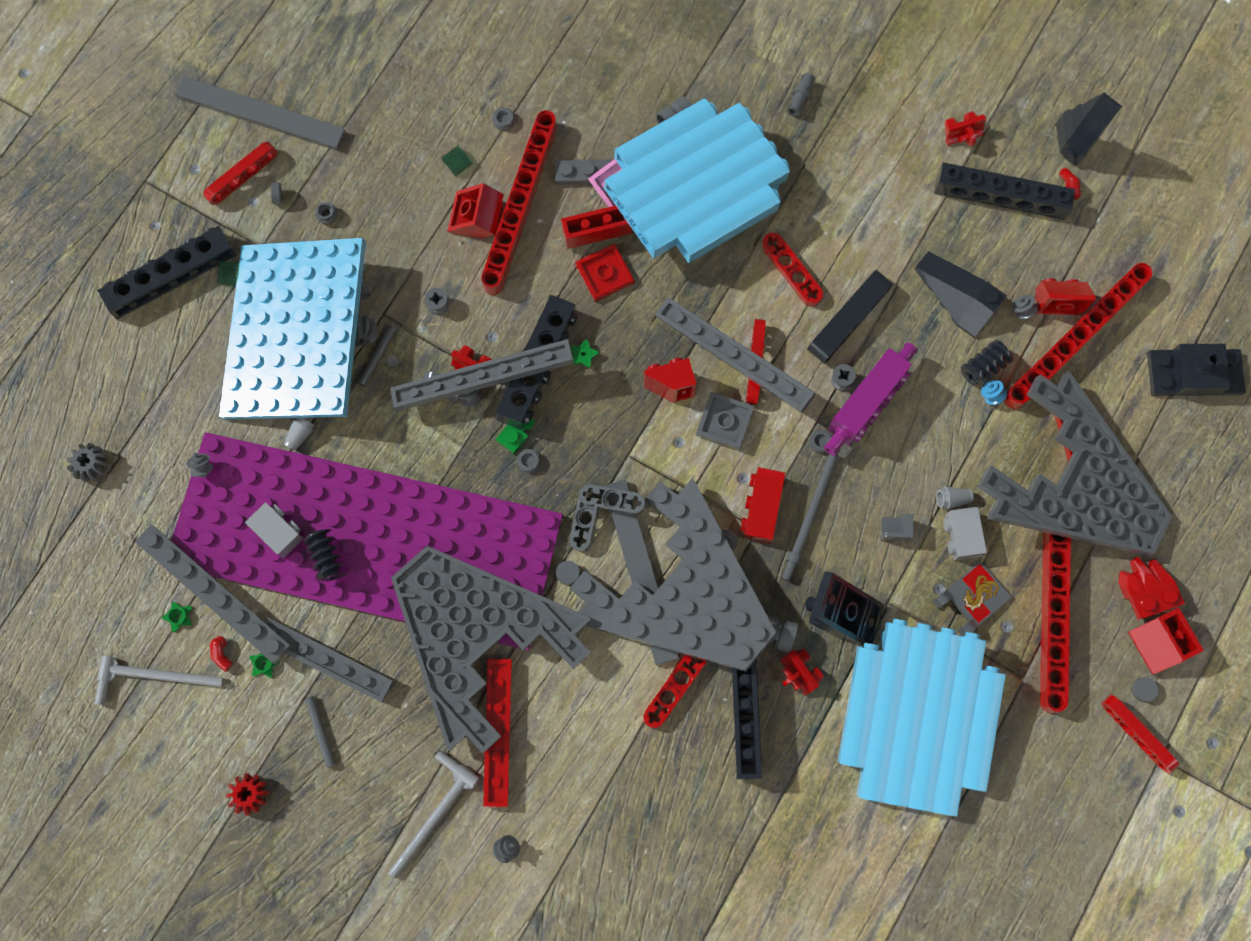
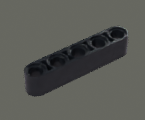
[807,269,894,364]

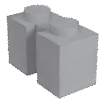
[245,502,304,559]
[943,507,987,560]

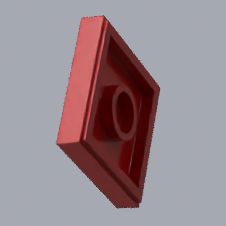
[575,243,635,302]

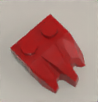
[1118,556,1185,620]

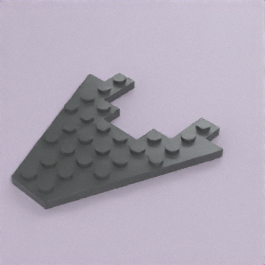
[977,371,1172,556]
[569,478,777,672]
[391,546,591,754]

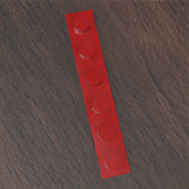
[483,659,512,807]

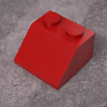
[447,183,504,239]
[1035,278,1095,316]

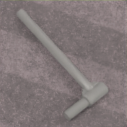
[94,656,224,705]
[388,750,480,879]

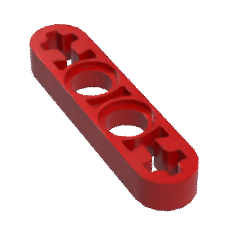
[203,141,278,205]
[762,232,823,307]
[746,319,766,405]
[643,655,706,728]
[1101,694,1179,774]

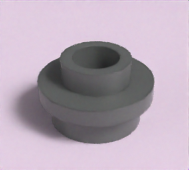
[315,202,338,224]

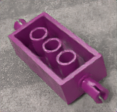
[823,342,918,456]

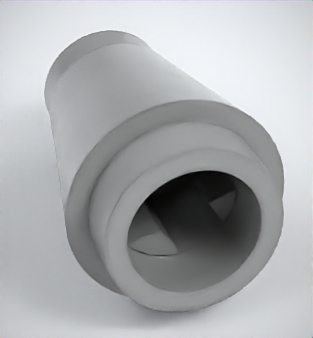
[284,418,315,451]
[936,486,974,510]

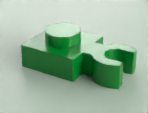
[495,419,535,455]

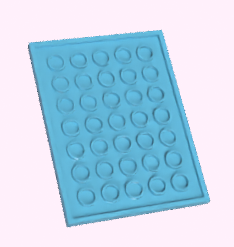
[219,238,366,420]

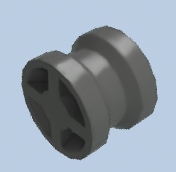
[425,288,449,315]
[831,364,856,391]

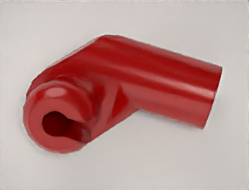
[1059,168,1082,200]
[209,636,234,672]

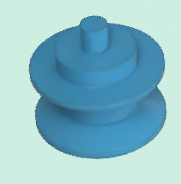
[981,380,1007,405]

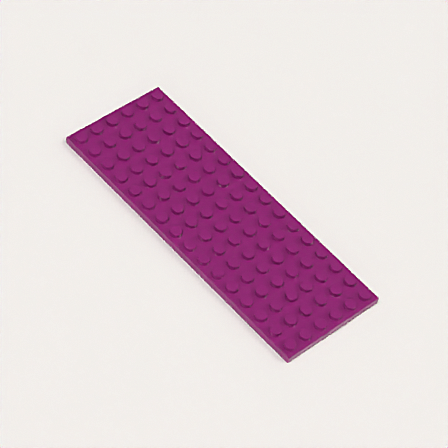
[171,432,563,651]

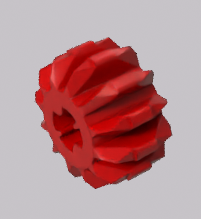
[225,773,269,816]

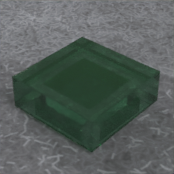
[441,145,472,176]
[217,261,240,286]

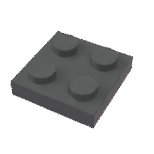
[696,392,754,450]

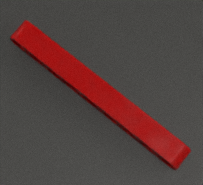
[481,110,557,295]
[1004,263,1153,410]
[1040,532,1071,714]

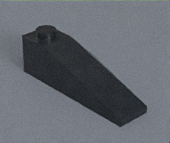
[1056,92,1122,166]
[915,251,1007,338]

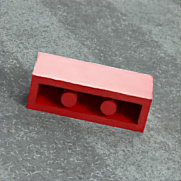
[561,205,632,249]
[740,467,786,544]

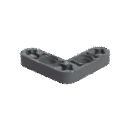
[570,484,647,552]

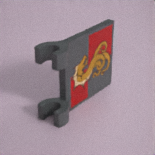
[932,561,1012,637]

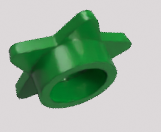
[571,340,599,368]
[162,602,192,632]
[249,653,280,678]

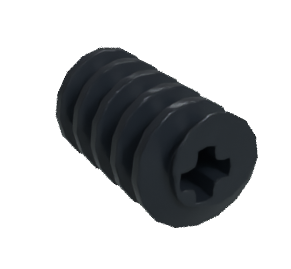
[961,340,1013,386]
[304,529,347,582]

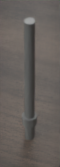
[781,454,839,582]

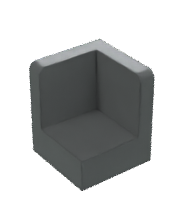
[881,514,913,542]

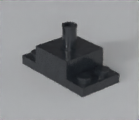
[1147,344,1246,396]
[805,571,884,647]

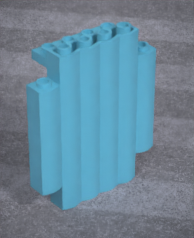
[604,98,790,263]
[838,619,1006,816]

